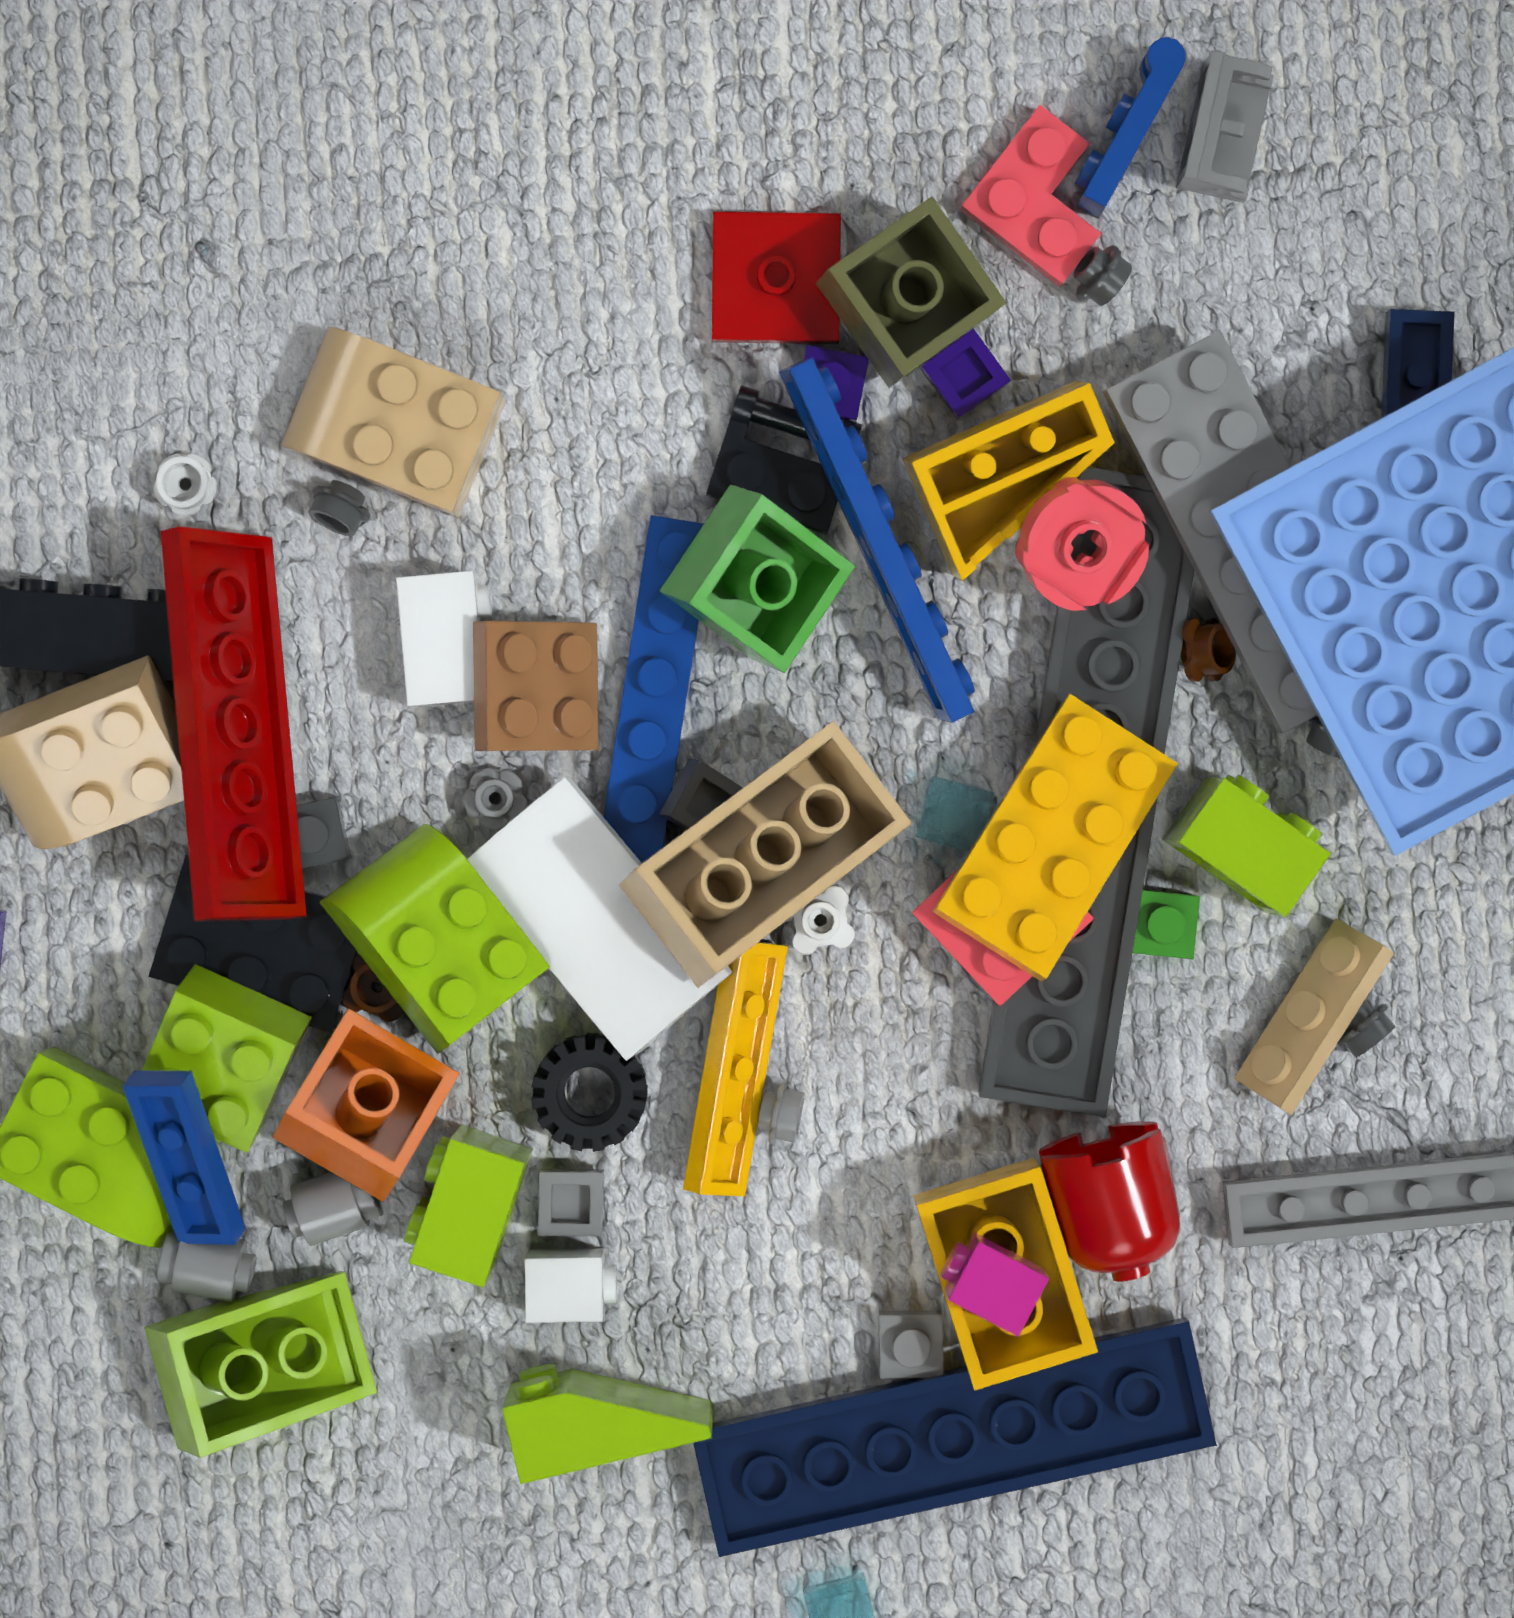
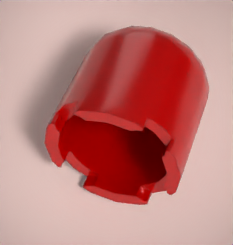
[1039,1121,1181,1282]

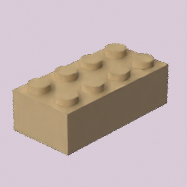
[619,721,912,988]

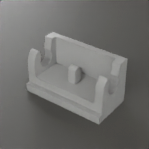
[1176,50,1274,203]

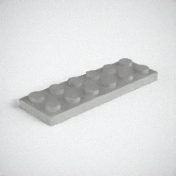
[1103,330,1317,733]

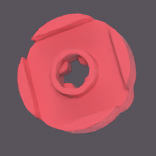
[1015,477,1149,611]

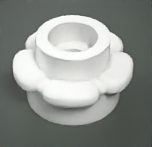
[153,453,217,516]

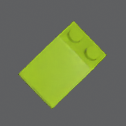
[144,1271,378,1458]
[502,1364,713,1484]

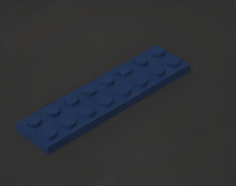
[693,1317,1217,1557]

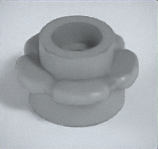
[464,767,527,830]
[758,1082,805,1145]

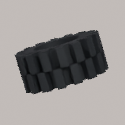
[531,1033,648,1152]

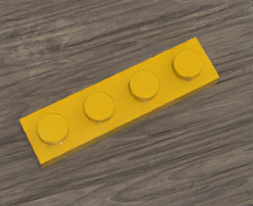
[683,941,788,1196]

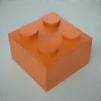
[272,1008,460,1202]

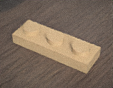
[1234,918,1394,1115]

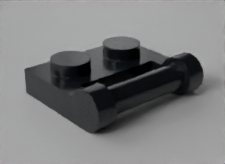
[706,385,862,535]

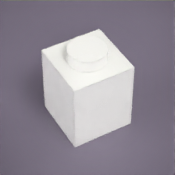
[525,1248,617,1323]

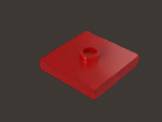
[712,212,841,344]

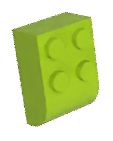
[319,824,551,1054]
[0,1046,219,1248]

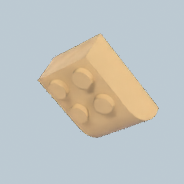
[280,327,506,518]
[0,655,184,849]

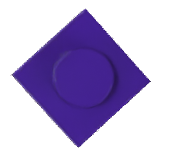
[921,329,1011,421]
[794,345,869,422]

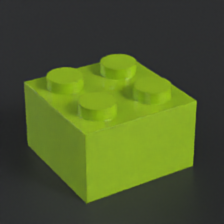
[1162,775,1331,918]
[142,964,312,1153]
[403,1124,533,1288]

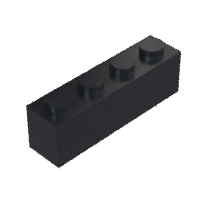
[0,578,173,681]

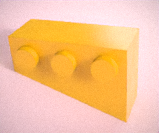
[902,381,1115,581]

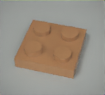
[473,621,599,751]

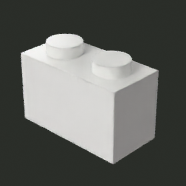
[396,571,494,707]

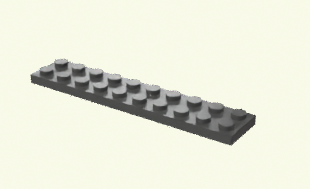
[978,467,1194,1117]

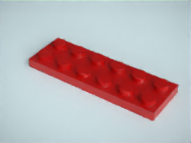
[160,526,307,921]

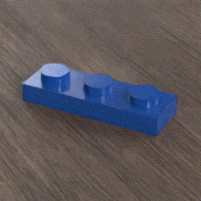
[123,1071,246,1245]

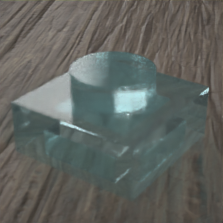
[915,776,994,852]
[803,1572,875,1618]

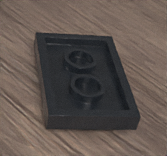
[148,854,358,1033]

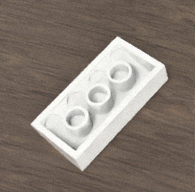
[467,776,732,1061]

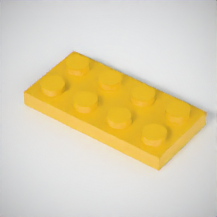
[932,694,1178,982]

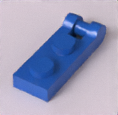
[1074,37,1186,218]

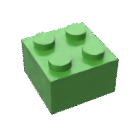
[660,484,856,673]

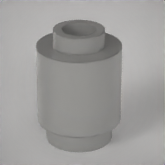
[283,1172,383,1246]
[157,1231,257,1303]

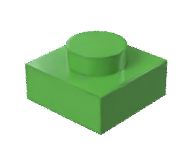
[1133,890,1200,960]

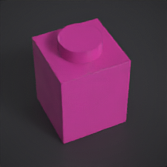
[941,1232,1049,1337]

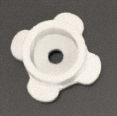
[792,886,855,955]

